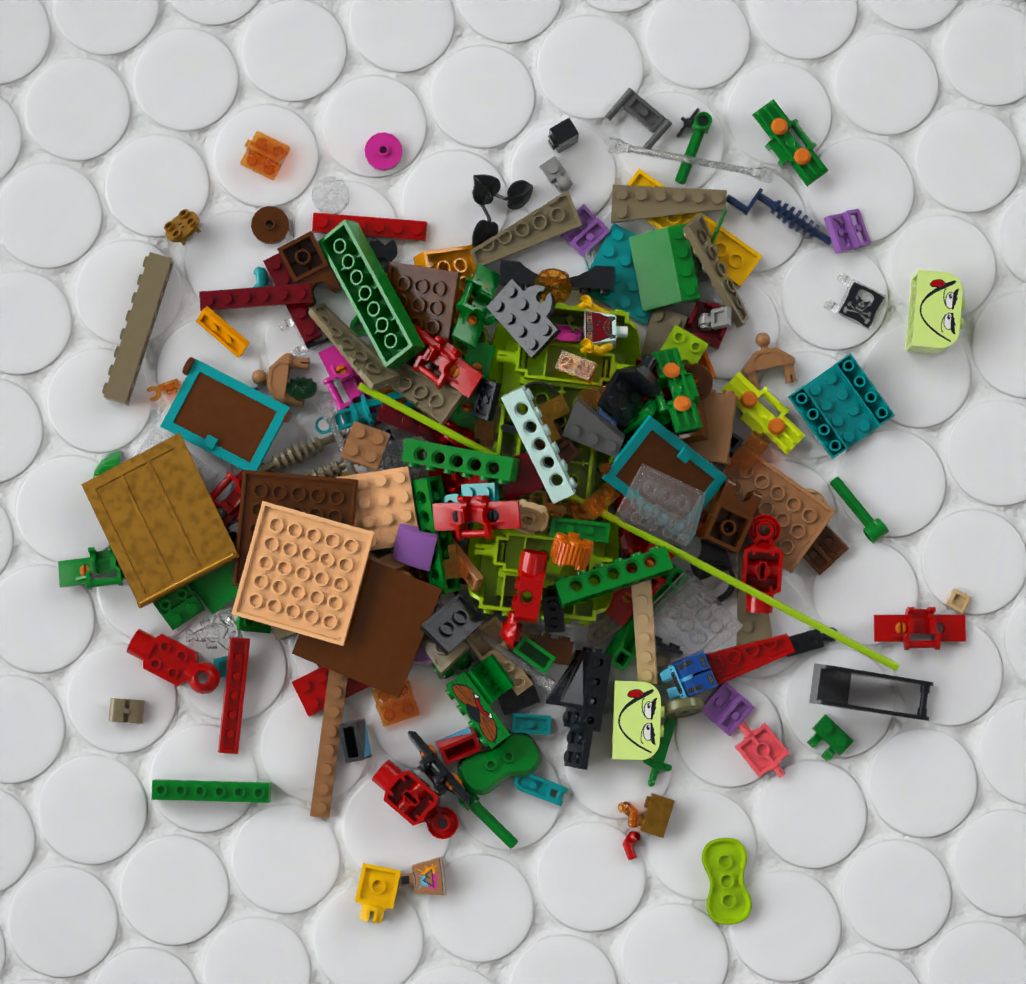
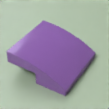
[561,204,610,257]
[824,209,871,254]
[392,523,437,571]
[702,682,755,736]

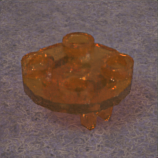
[534,268,572,303]

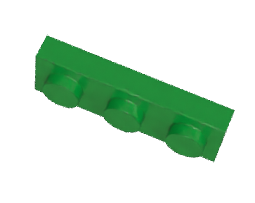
[550,517,611,544]

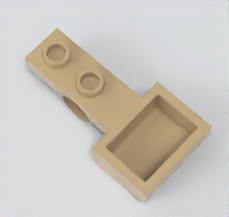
[466,615,533,696]

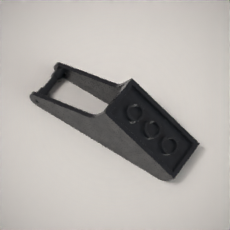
[809,663,934,721]

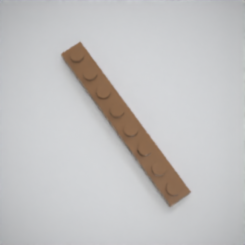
[310,669,348,818]

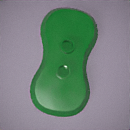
[457,733,541,795]

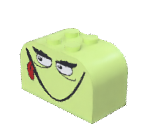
[906,270,965,354]
[611,681,665,760]

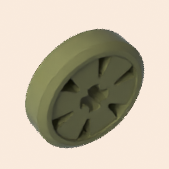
[663,697,705,719]

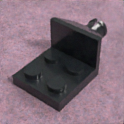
[597,354,661,427]

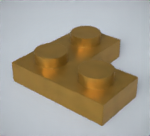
[526,394,570,446]

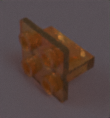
[240,131,290,180]
[372,679,420,726]

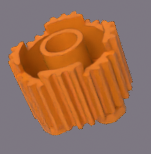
[550,532,594,571]

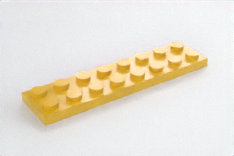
[627,169,762,288]

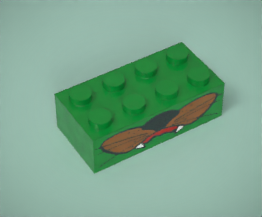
[445,671,510,749]

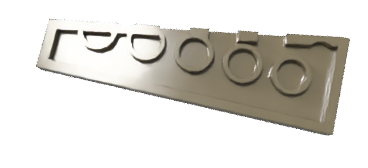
[469,191,582,267]

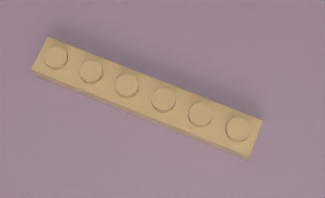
[630,570,658,684]

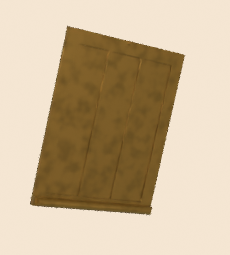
[81,433,240,608]

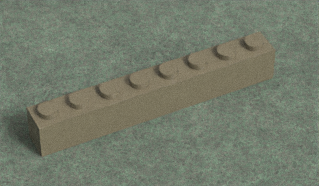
[102,252,174,406]

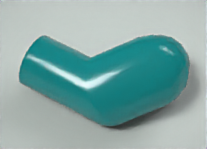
[253,267,268,287]

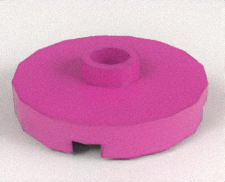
[365,132,402,171]
[554,324,583,342]

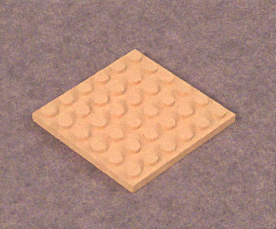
[231,501,375,646]

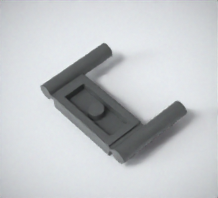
[605,88,672,152]

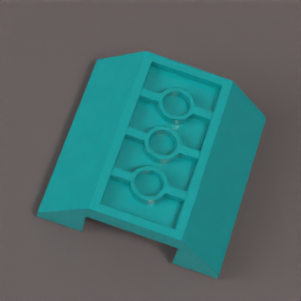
[788,353,895,459]

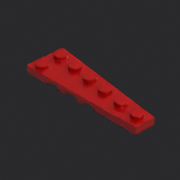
[673,633,795,697]

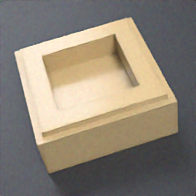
[945,588,972,615]

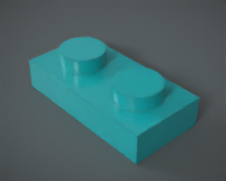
[511,713,551,735]

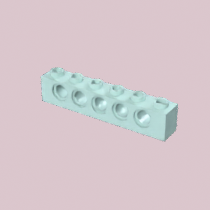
[501,385,577,504]

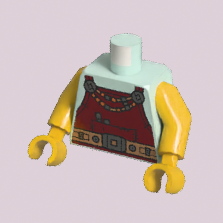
[578,295,628,356]

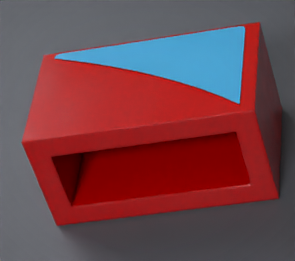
[435,727,482,766]

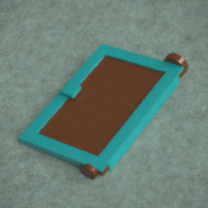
[160,357,292,471]
[600,415,728,541]

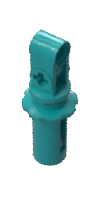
[315,391,418,434]

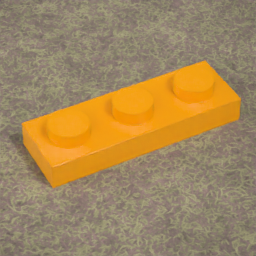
[196,306,250,358]

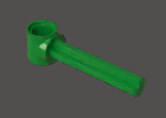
[675,112,712,184]
[830,477,889,544]
[458,789,518,849]

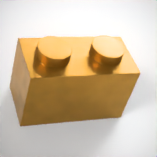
[638,793,675,838]

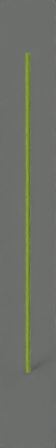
[357,382,900,671]

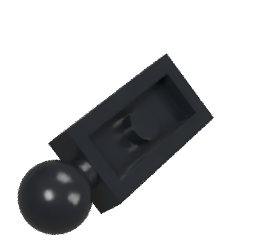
[787,627,838,657]

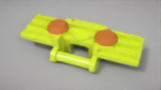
[721,372,806,455]

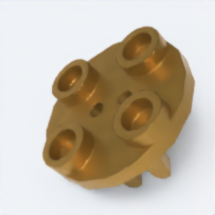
[164,209,201,246]

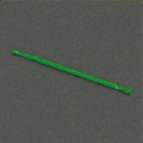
[696,209,727,280]

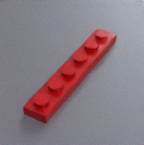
[312,213,427,242]
[218,636,250,754]

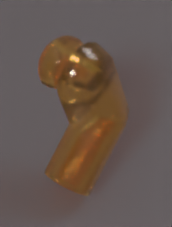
[568,501,594,521]
[618,801,638,828]

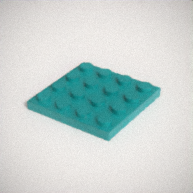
[586,223,653,326]

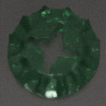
[286,376,317,399]

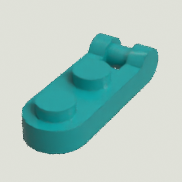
[514,774,568,806]

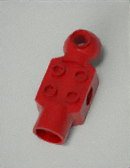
[741,514,784,614]
[500,549,549,648]
[126,628,220,694]
[371,759,459,839]

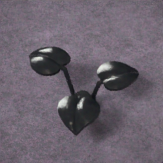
[472,174,533,248]

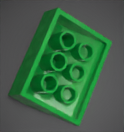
[629,223,701,312]
[190,560,239,614]

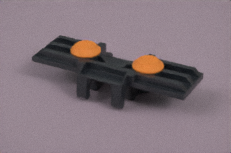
[408,731,471,809]

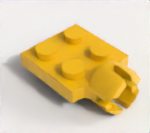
[355,863,401,924]

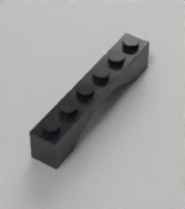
[499,260,616,295]

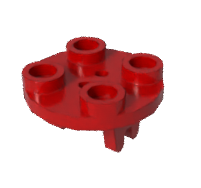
[440,419,475,450]

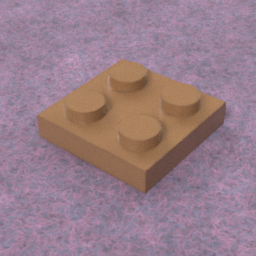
[340,421,391,471]

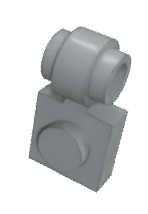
[540,156,573,193]
[698,306,732,331]

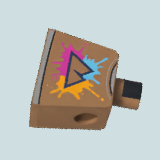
[401,856,447,895]

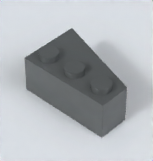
[562,396,626,458]

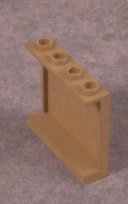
[665,389,740,466]

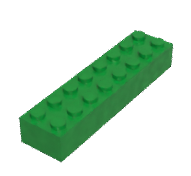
[318,219,426,369]

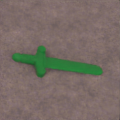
[643,718,677,787]

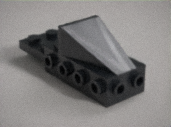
[546,647,612,770]

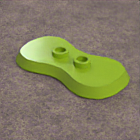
[702,838,752,925]

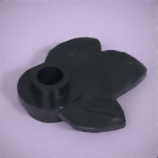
[369,238,398,274]

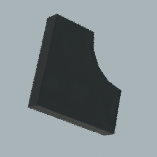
[690,539,733,581]

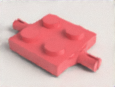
[735,722,789,778]

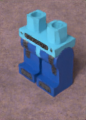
[659,649,718,700]

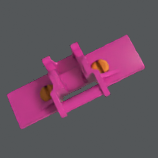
[318,345,383,427]

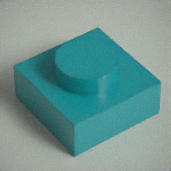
[213,656,228,677]

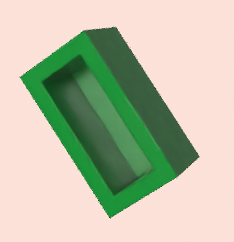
[513,635,556,674]

